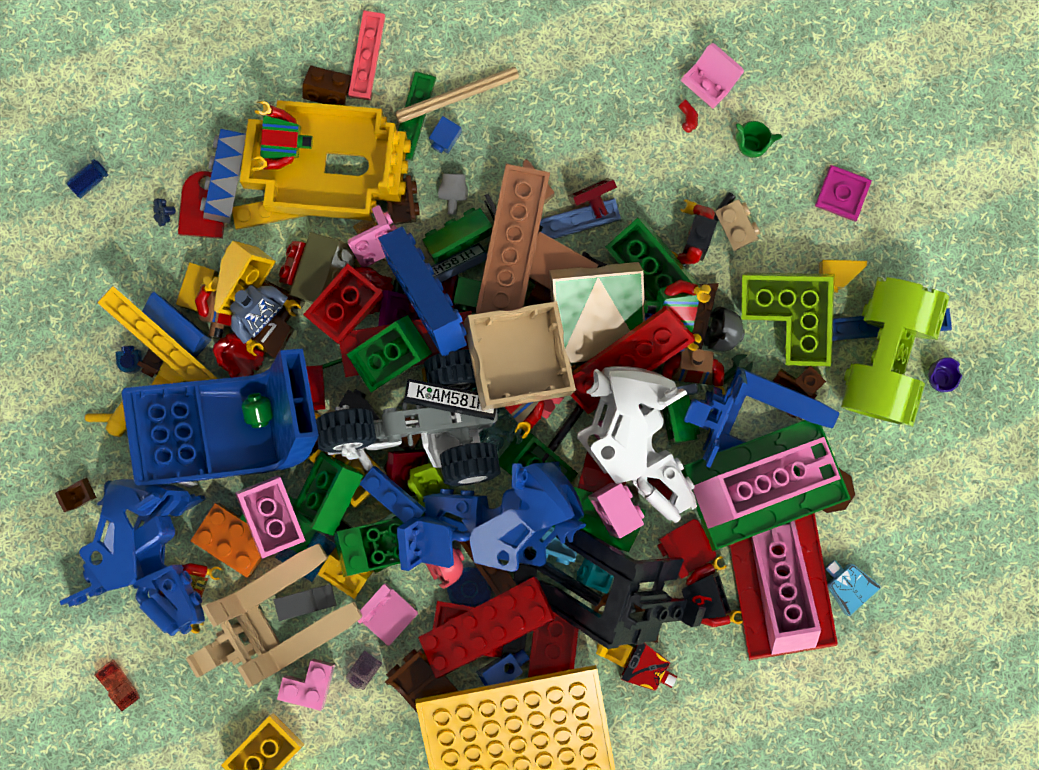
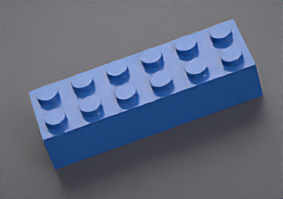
[378,226,467,356]

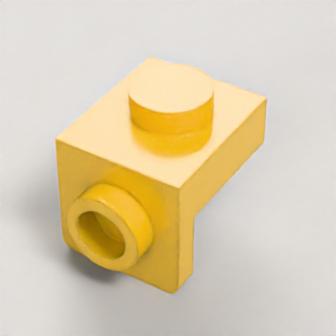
[596,643,635,668]

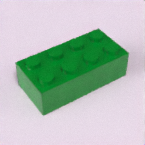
[605,217,700,301]

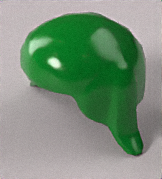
[735,121,782,158]

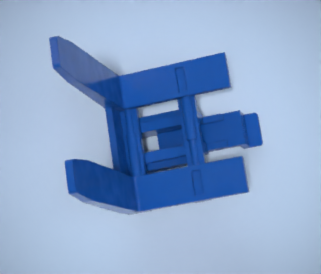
[684,367,839,468]

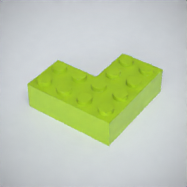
[741,272,835,367]

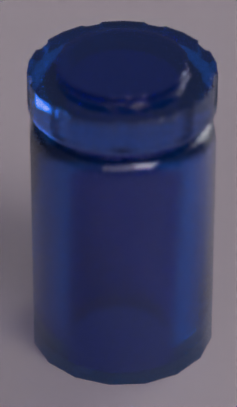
[65,158,109,199]

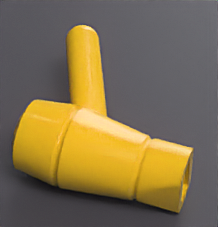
[84,400,127,437]

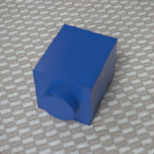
[429,116,462,154]

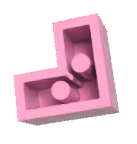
[277,659,335,711]

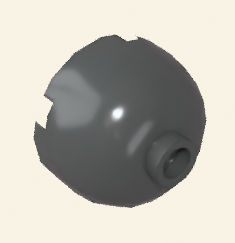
[704,306,745,352]

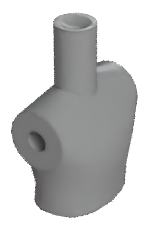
[438,173,468,214]

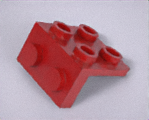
[657,519,717,579]

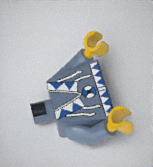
[230,285,301,356]

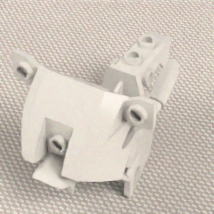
[577,366,697,523]

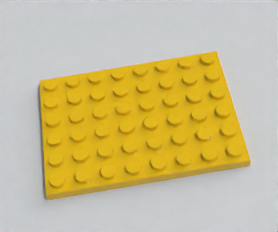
[415,665,615,770]

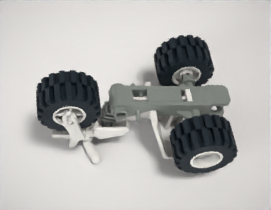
[316,349,501,486]

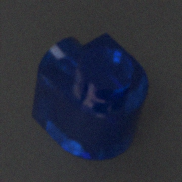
[115,346,142,374]

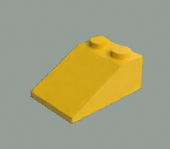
[214,241,276,315]

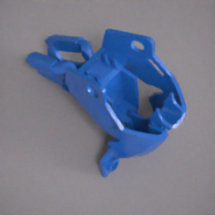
[419,461,586,572]
[79,479,206,636]

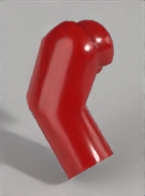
[678,100,698,133]

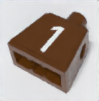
[251,305,294,359]

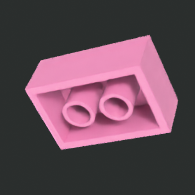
[235,475,305,558]
[588,483,644,538]

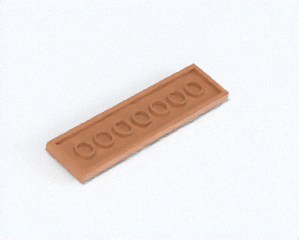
[475,164,550,314]

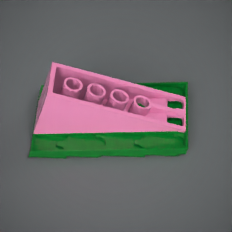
[681,420,851,551]

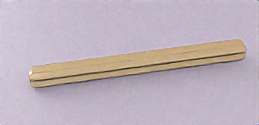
[396,67,519,123]

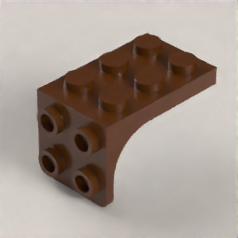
[385,648,459,714]

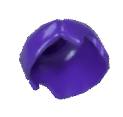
[928,357,962,393]

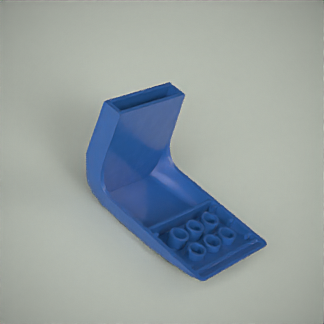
[122,348,319,486]

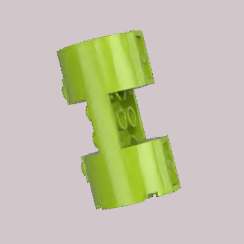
[841,277,950,427]

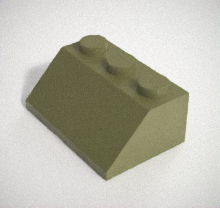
[288,232,356,304]

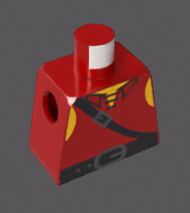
[620,643,677,691]

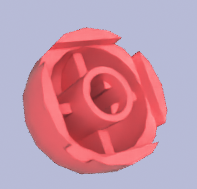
[425,546,464,589]

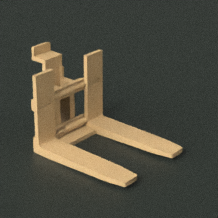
[186,543,362,688]

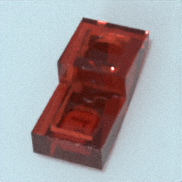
[94,659,140,712]

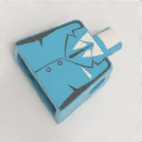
[825,560,881,616]

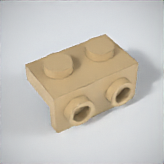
[715,199,761,251]

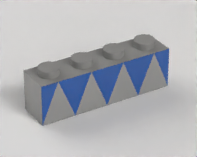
[200,129,246,224]

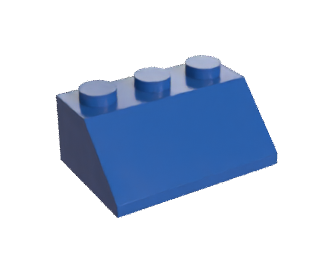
[142,291,212,359]

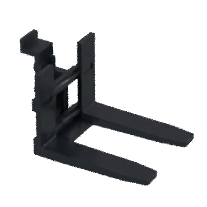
[538,528,706,649]

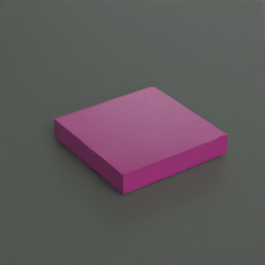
[815,165,872,222]

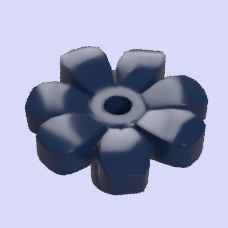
[153,198,176,227]

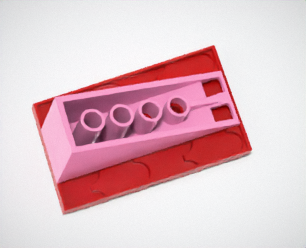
[729,513,838,661]

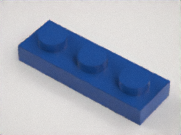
[360,466,426,523]

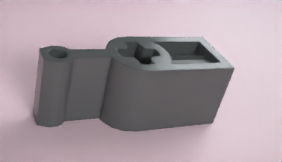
[273,584,337,621]

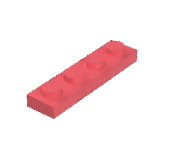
[348,10,386,101]

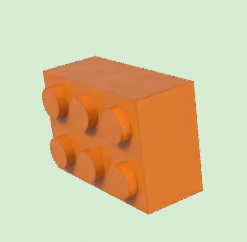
[190,503,263,578]

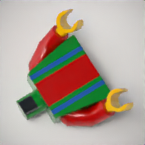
[251,101,313,171]
[644,280,711,351]

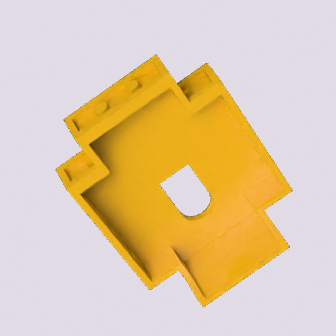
[240,100,411,221]

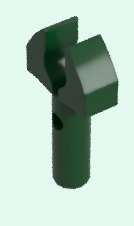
[724,354,753,384]

